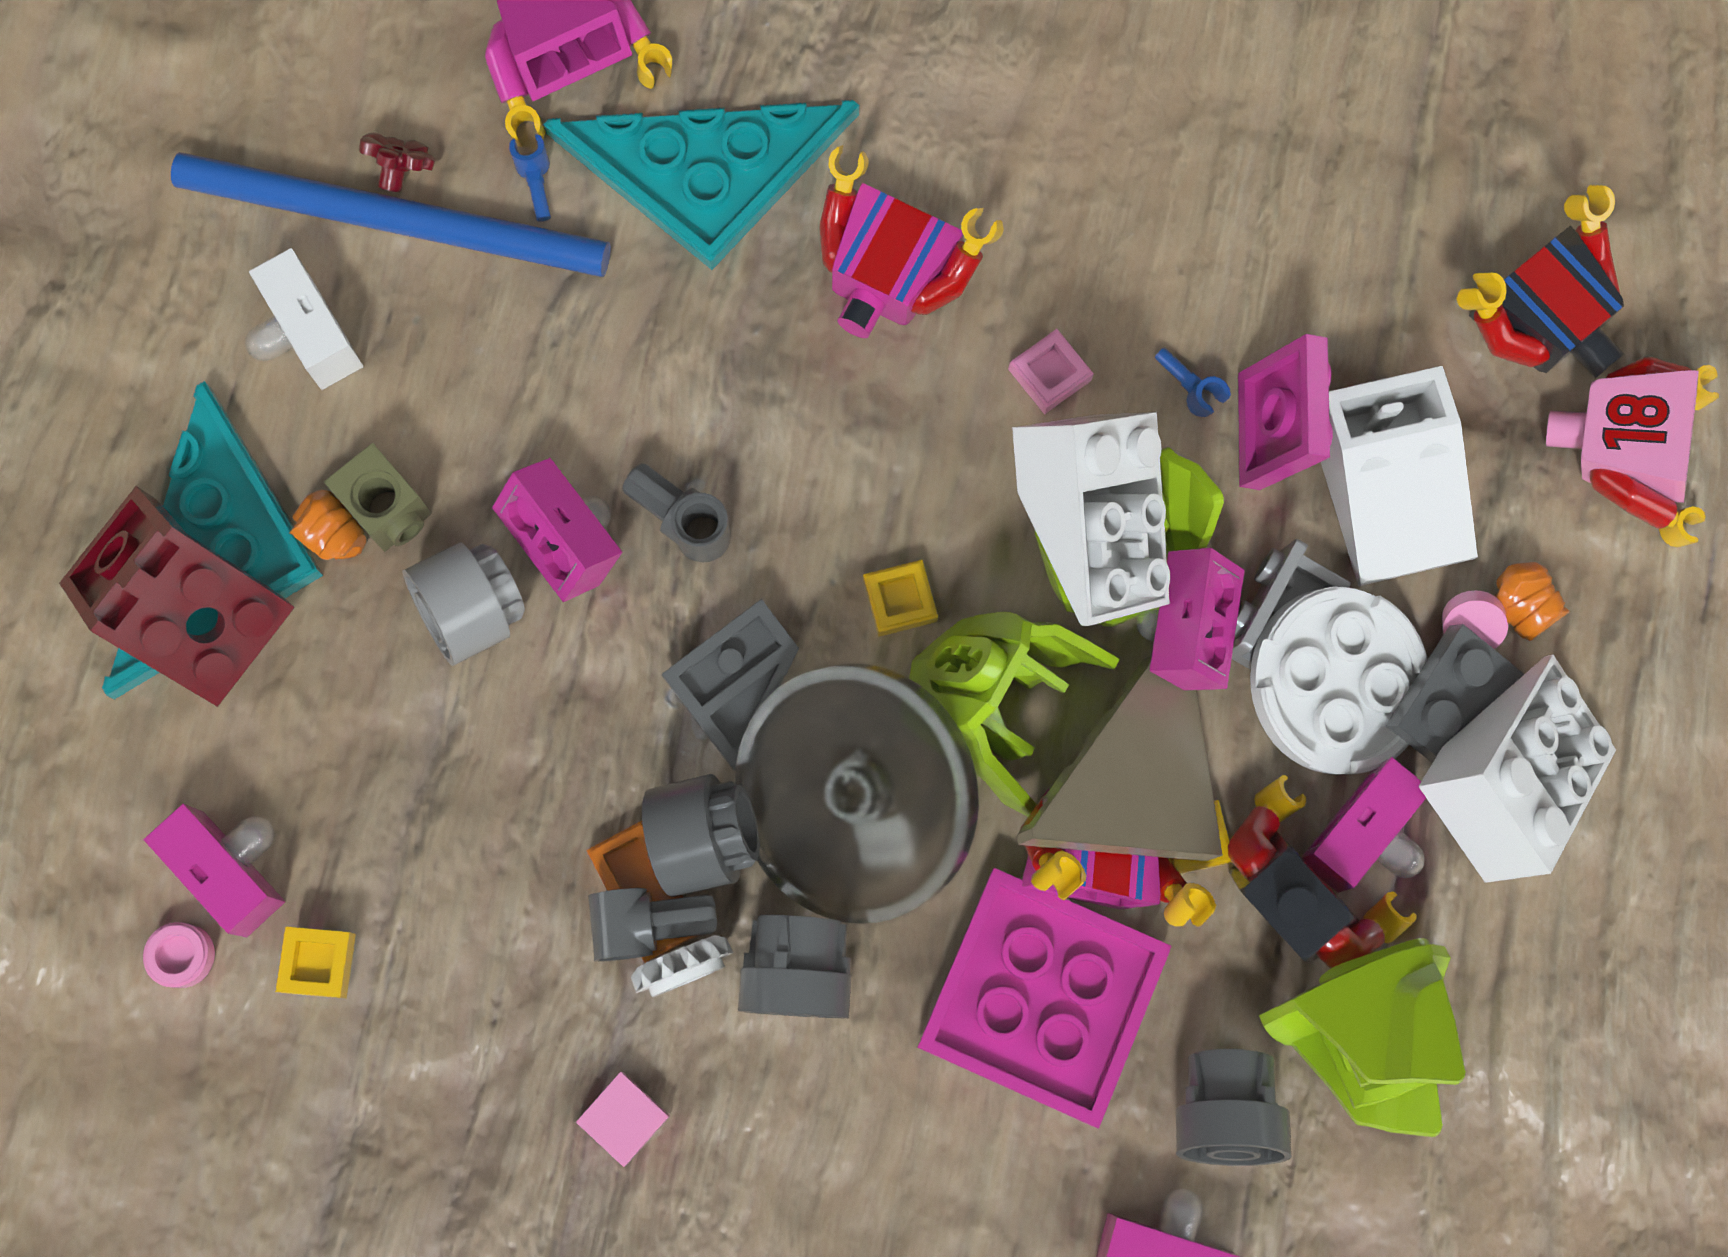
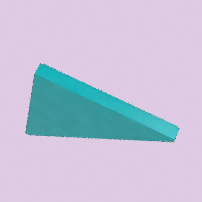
[543,100,860,270]
[102,381,323,700]

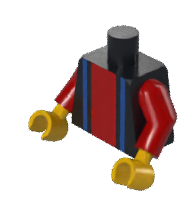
[1456,185,1624,379]
[1228,775,1416,968]

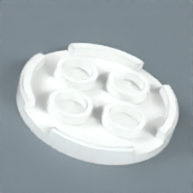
[1250,586,1428,774]

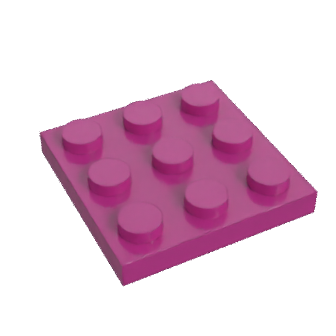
[917,868,1172,1129]

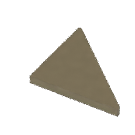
[1017,654,1223,861]

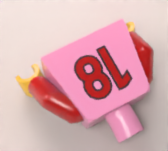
[1546,356,1719,547]

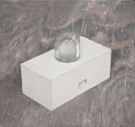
[245,248,364,390]

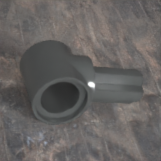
[622,463,731,563]
[588,888,717,962]

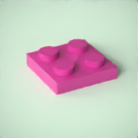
[1238,334,1333,490]

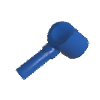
[509,134,551,222]
[1155,347,1231,417]

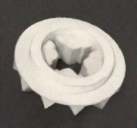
[631,935,733,997]

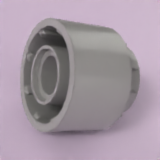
[402,542,525,666]

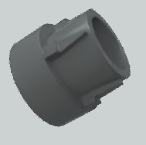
[738,915,852,1019]
[1176,1049,1292,1166]

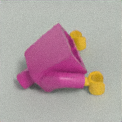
[485,0,672,147]

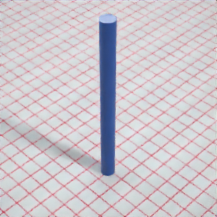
[171,152,611,277]

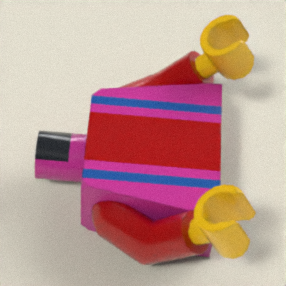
[819,145,1004,338]
[1020,789,1216,927]

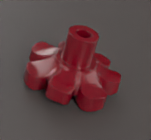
[358,132,436,192]

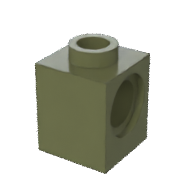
[324,443,432,552]

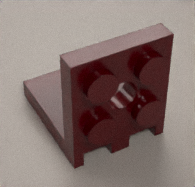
[59,486,295,707]

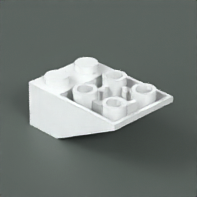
[1321,366,1478,586]
[1012,412,1170,626]
[1418,654,1616,883]

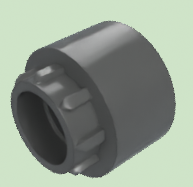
[642,774,760,897]

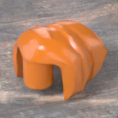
[290,490,366,560]
[1494,562,1570,641]

